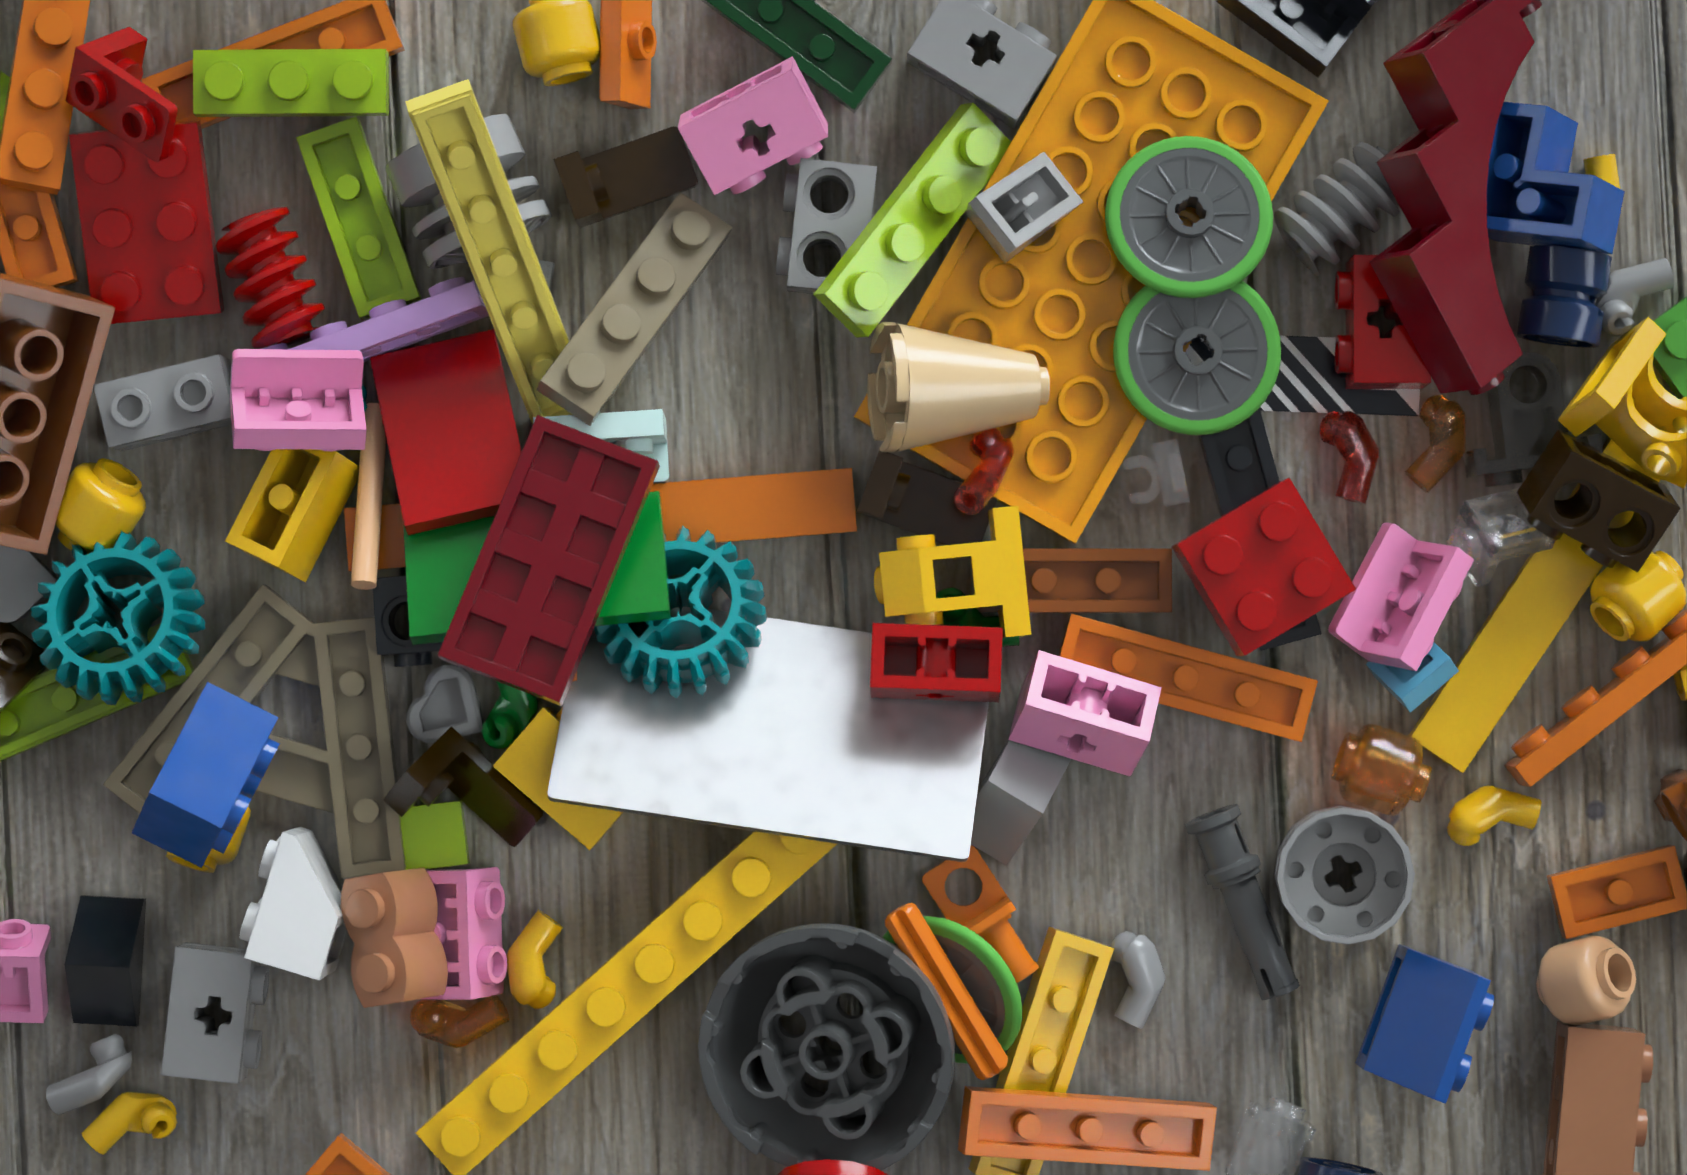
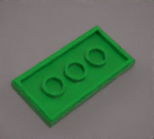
[403,491,671,645]

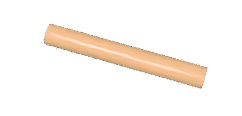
[351,403,387,590]

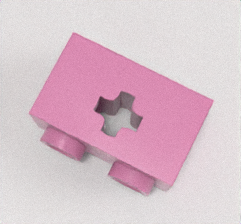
[678,56,828,195]
[1008,650,1162,776]

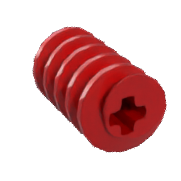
[215,207,325,349]

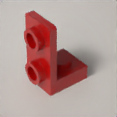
[65,27,178,162]

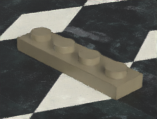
[537,192,733,426]

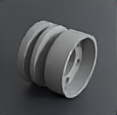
[385,114,552,269]
[1274,805,1415,945]

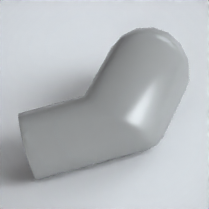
[1110,931,1165,1029]

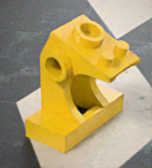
[1558,317,1687,489]
[874,506,1031,638]

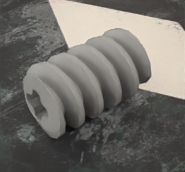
[1274,142,1400,277]

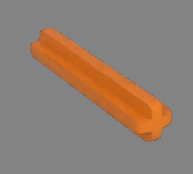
[885,902,1008,1080]

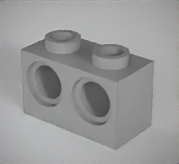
[776,158,877,294]

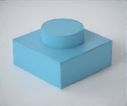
[1366,642,1459,713]

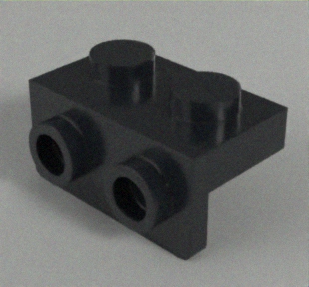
[1216,0,1376,78]

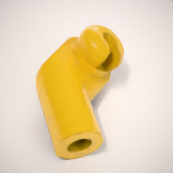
[1447,785,1542,846]
[506,909,563,1009]
[81,1092,177,1155]

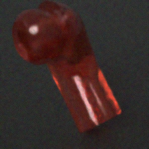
[1319,411,1379,504]
[954,427,1014,515]

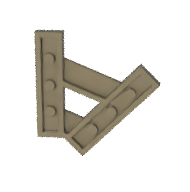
[103,584,406,878]

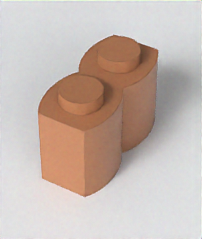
[341,868,448,1008]

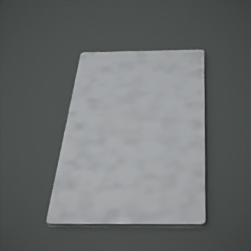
[547,607,989,862]

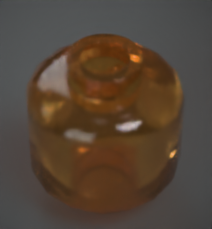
[1331,724,1432,816]

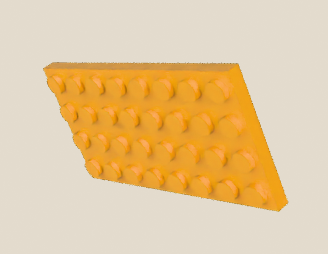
[854,0,1329,544]

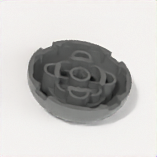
[698,923,955,1170]

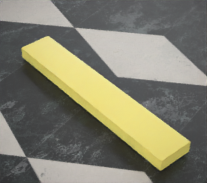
[405,79,572,425]

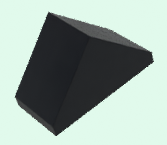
[64,895,146,1027]

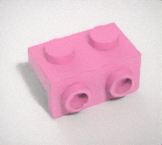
[230,349,366,452]
[1328,522,1474,671]

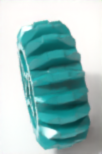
[594,525,767,699]
[30,531,206,705]

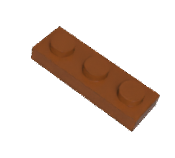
[979,548,1172,613]

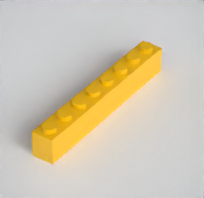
[416,828,840,1175]

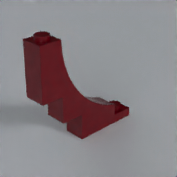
[1370,0,1542,395]

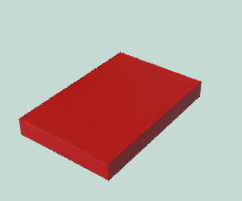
[370,329,522,535]

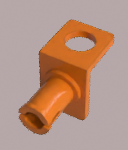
[922,845,1039,983]

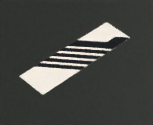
[1186,336,1420,416]

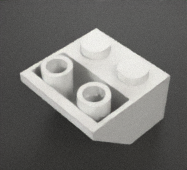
[239,827,347,980]

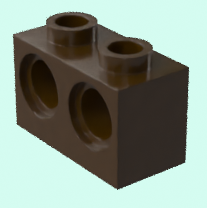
[1517,429,1681,572]

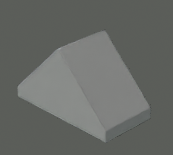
[965,152,1083,263]
[971,740,1071,866]

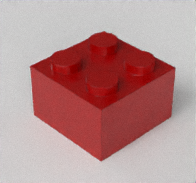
[1171,478,1356,656]

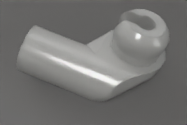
[1595,258,1674,336]
[46,1033,132,1115]

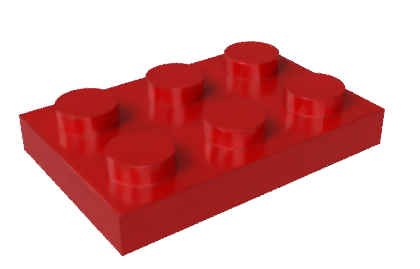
[69,120,224,324]

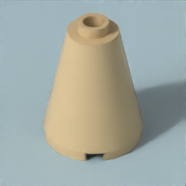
[867,322,1050,452]

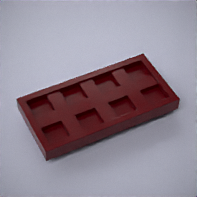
[438,415,660,706]

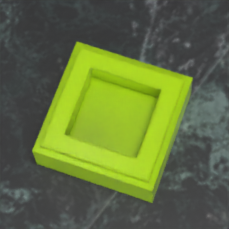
[400,800,470,870]

